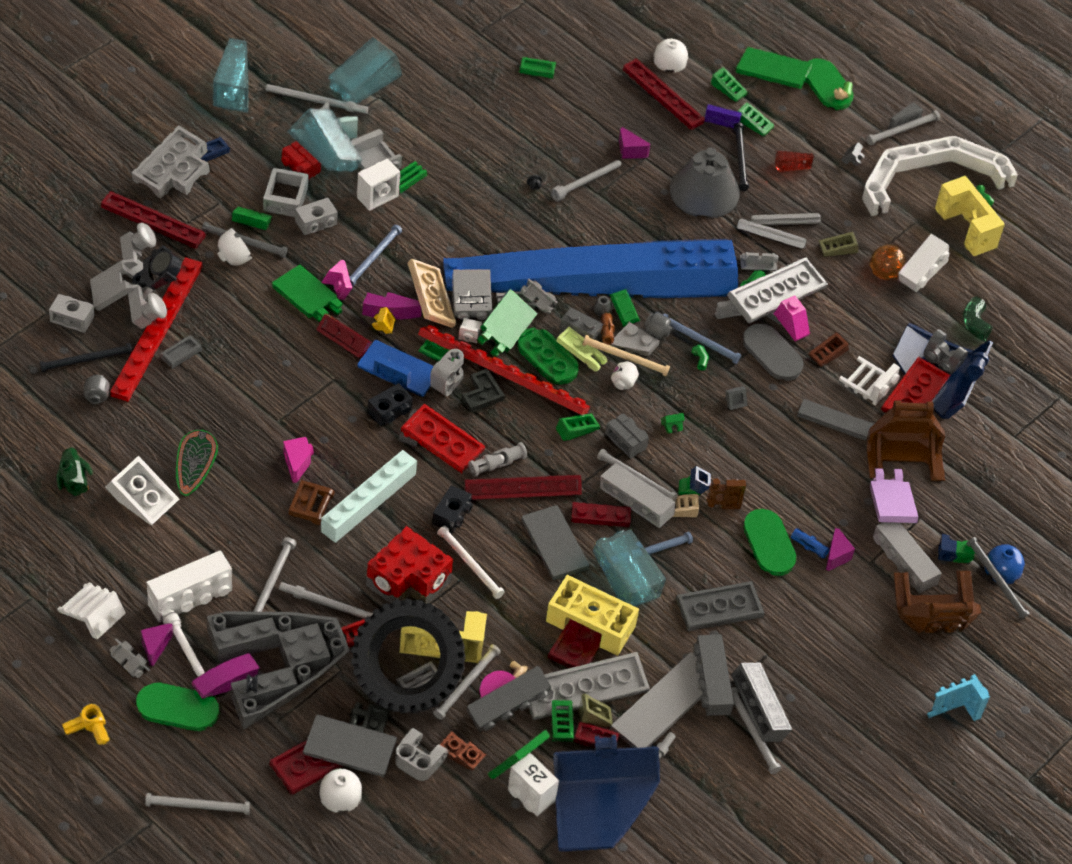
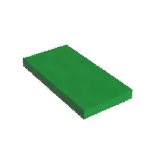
[736,47,812,89]
[488,730,550,780]

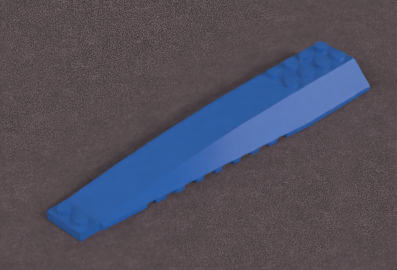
[443,239,738,298]

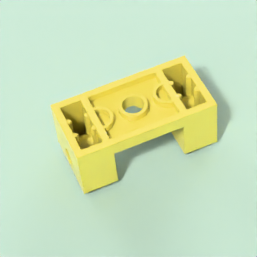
[935,176,1005,256]
[546,575,639,656]
[400,611,487,663]

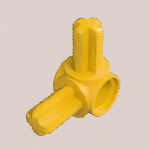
[63,704,109,745]

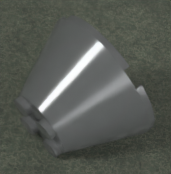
[669,148,740,218]

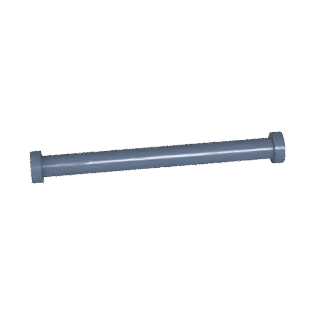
[349,224,402,287]
[663,313,741,364]
[603,532,693,570]

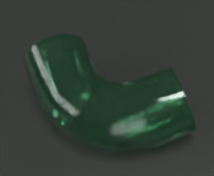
[963,297,993,342]

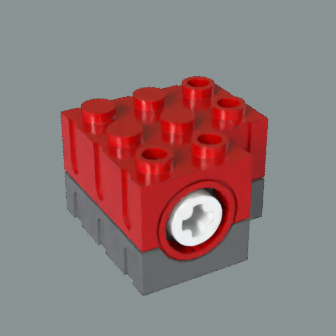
[366,526,453,603]

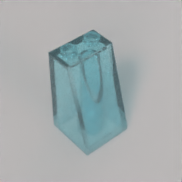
[328,37,402,104]
[213,38,249,113]
[288,109,362,172]
[593,529,666,607]

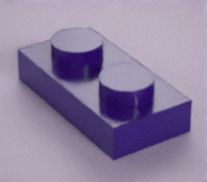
[705,104,741,128]

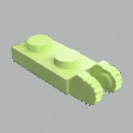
[556,327,607,371]

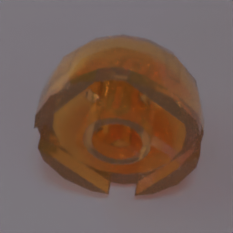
[869,244,906,280]

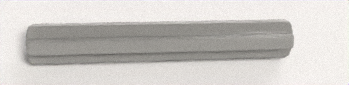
[751,213,821,225]
[737,219,806,249]

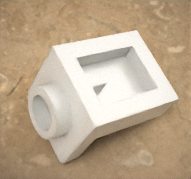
[459,318,482,343]

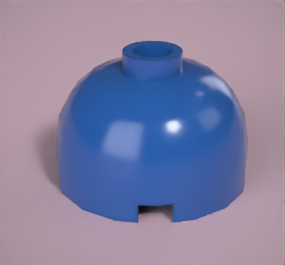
[984,544,1025,584]

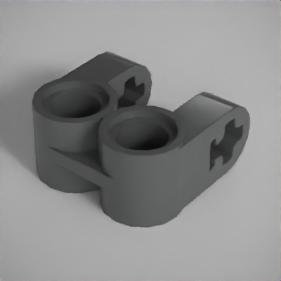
[924,329,968,375]

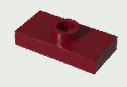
[573,722,619,748]

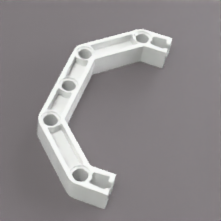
[862,136,1018,216]

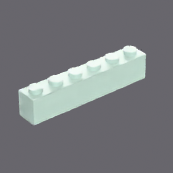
[321,450,417,543]

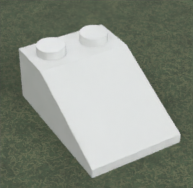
[105,456,179,525]

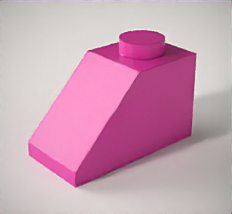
[774,295,810,342]
[283,437,314,483]

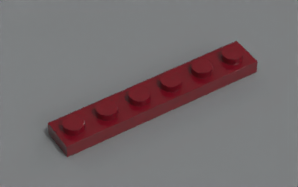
[623,59,705,131]
[101,191,205,249]
[464,474,582,500]

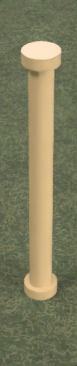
[582,335,670,376]

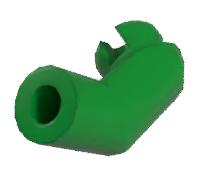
[976,185,994,207]
[692,345,709,371]

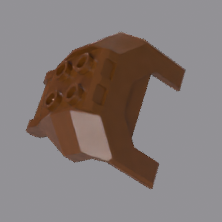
[867,401,945,481]
[894,571,981,633]

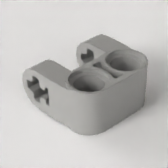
[430,349,464,396]
[395,728,449,781]

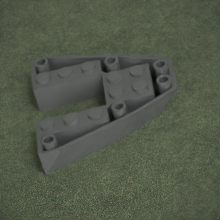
[207,611,350,730]

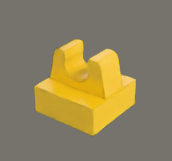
[372,307,395,334]

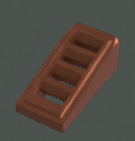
[809,332,849,367]

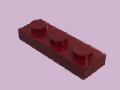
[316,314,372,358]
[571,502,631,527]

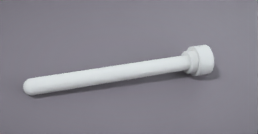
[163,613,214,696]

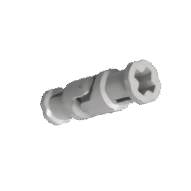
[468,442,527,477]

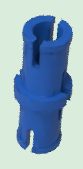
[791,528,830,558]

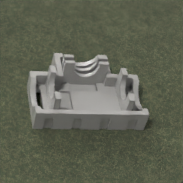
[131,125,210,198]

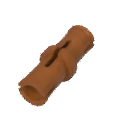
[601,313,615,345]

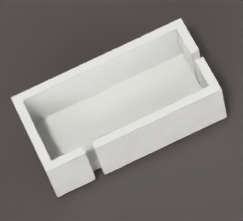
[147,550,232,623]

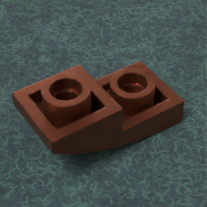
[440,731,485,771]

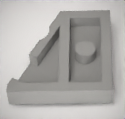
[610,322,660,356]

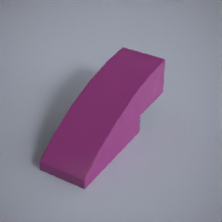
[362,292,422,320]
[191,653,260,699]

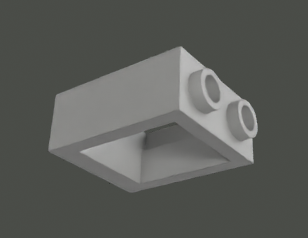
[263,168,308,217]

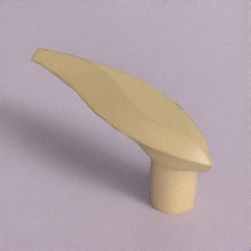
[510,661,527,678]

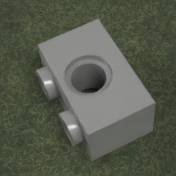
[295,198,338,235]
[49,294,94,333]

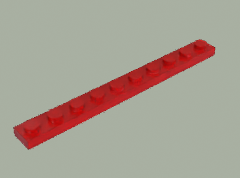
[110,257,203,402]
[418,325,590,415]

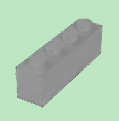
[600,463,675,528]
[873,522,941,593]

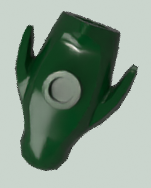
[56,447,93,496]

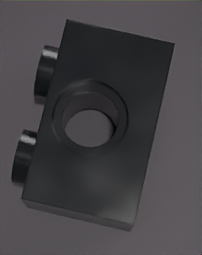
[432,485,473,534]

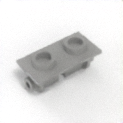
[740,252,778,271]
[520,279,558,314]
[110,638,150,678]

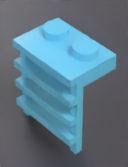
[927,674,989,721]

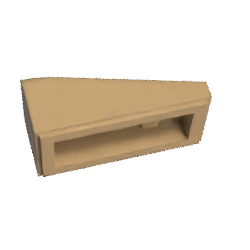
[673,494,699,518]

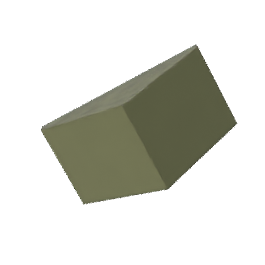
[579,693,613,727]

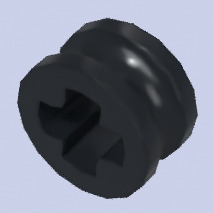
[246,674,258,694]

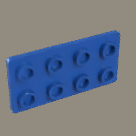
[357,340,434,397]

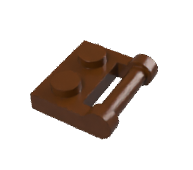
[289,480,335,525]

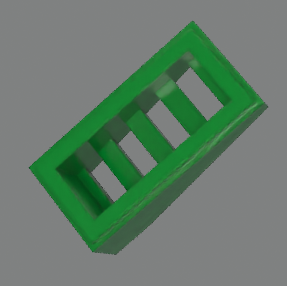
[711,68,748,102]
[738,102,774,136]
[556,413,600,441]
[551,700,574,742]

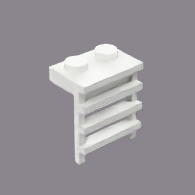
[839,356,900,405]
[57,582,126,639]

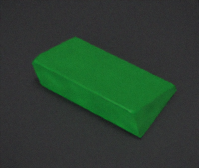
[232,207,273,230]

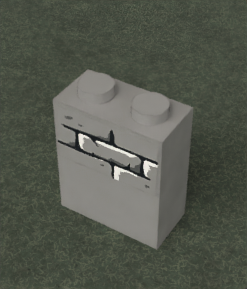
[452,269,492,320]

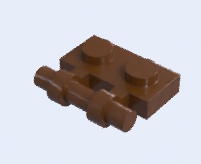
[707,478,746,509]

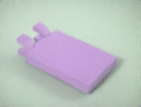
[870,468,918,523]

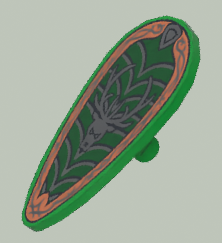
[176,430,218,496]

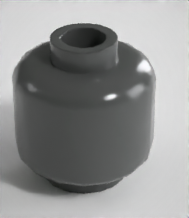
[644,312,673,340]
[83,374,110,404]

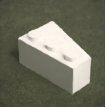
[899,234,950,292]

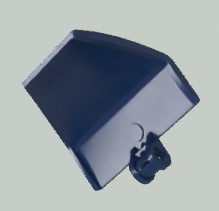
[892,323,993,419]
[553,735,660,851]

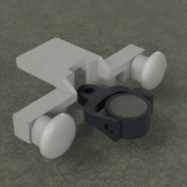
[90,223,182,329]

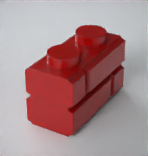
[281,140,321,180]

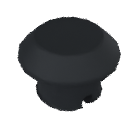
[527,175,542,190]

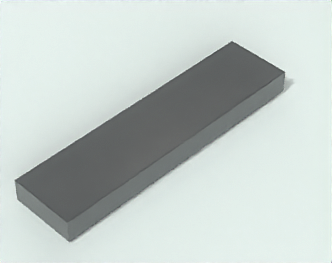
[797,399,874,441]

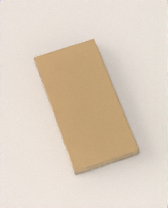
[408,259,456,328]

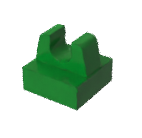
[660,413,685,434]

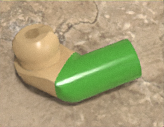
[834,81,853,100]

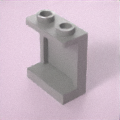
[349,129,402,170]

